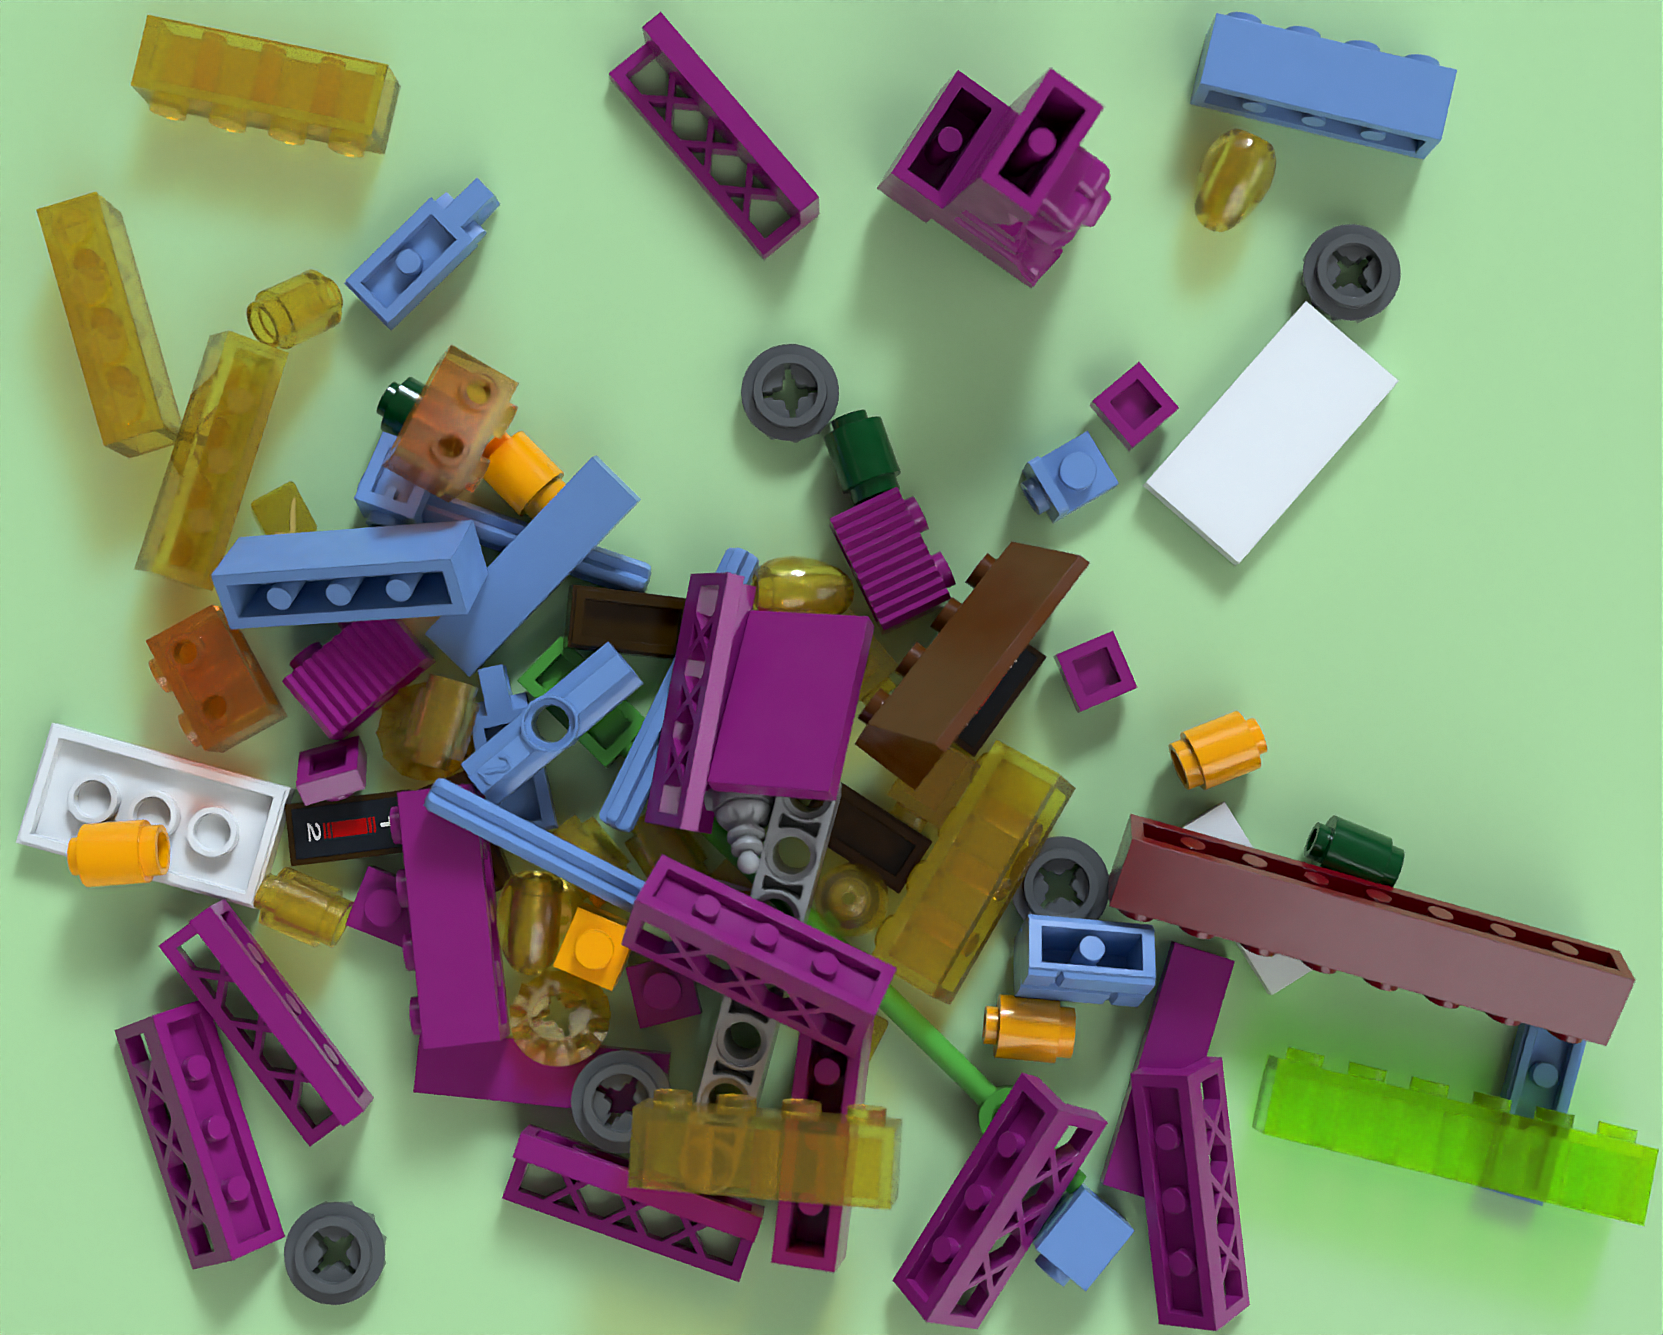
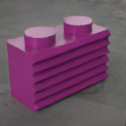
[829,487,956,635]
[282,618,436,741]

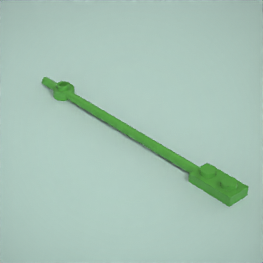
[517,636,1086,1194]

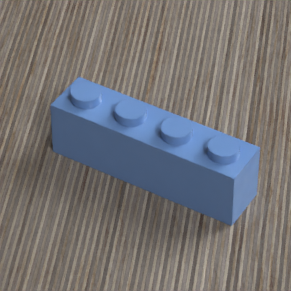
[1190,12,1457,160]
[211,520,488,629]

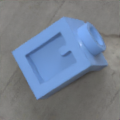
[1020,431,1119,523]
[354,432,444,527]

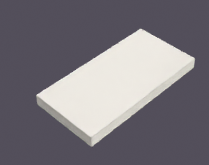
[1143,301,1399,566]
[16,723,295,909]

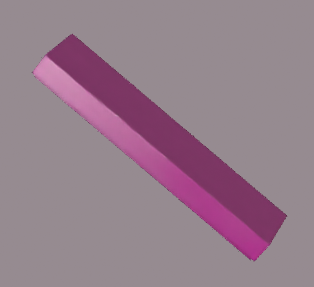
[1100,941,1235,1197]
[413,1034,671,1116]

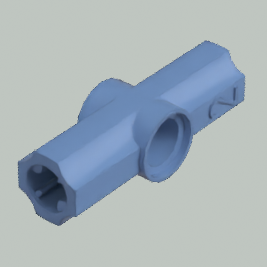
[460,642,644,806]

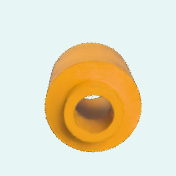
[478,431,566,520]
[1168,711,1267,790]
[67,819,170,887]
[982,994,1076,1063]

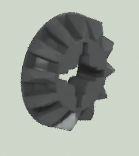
[1301,224,1401,323]
[741,344,839,443]
[1010,836,1109,920]
[571,1049,674,1153]
[284,1201,387,1305]

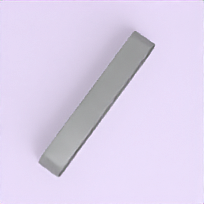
[681,781,842,1193]

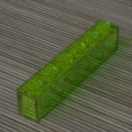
[1252,1046,1659,1226]

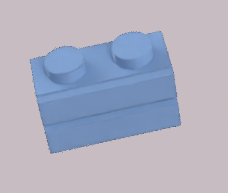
[1014,914,1156,1007]

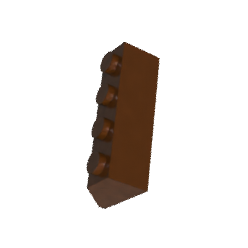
[855,541,1090,790]

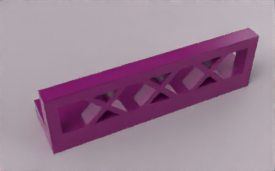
[608,12,819,260]
[644,572,757,834]
[621,854,897,1058]
[159,899,374,1147]
[114,1000,285,1270]
[1130,1056,1250,1332]
[892,1073,1108,1329]
[502,1124,765,1282]

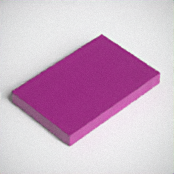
[707,610,874,801]

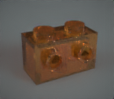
[382,344,519,503]
[146,604,288,753]

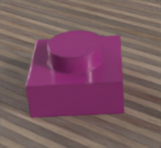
[1089,362,1179,451]
[1053,631,1138,713]
[296,735,367,806]
[345,865,411,948]
[626,960,702,1029]

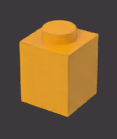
[553,902,632,991]

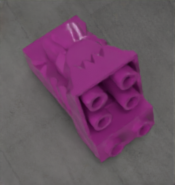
[877,67,1111,288]

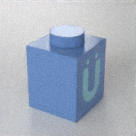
[1033,1183,1134,1291]

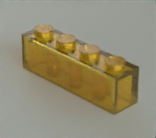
[131,15,401,158]
[36,191,187,458]
[134,330,289,591]
[871,740,1076,1005]
[628,1089,903,1210]

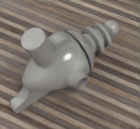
[704,788,776,874]

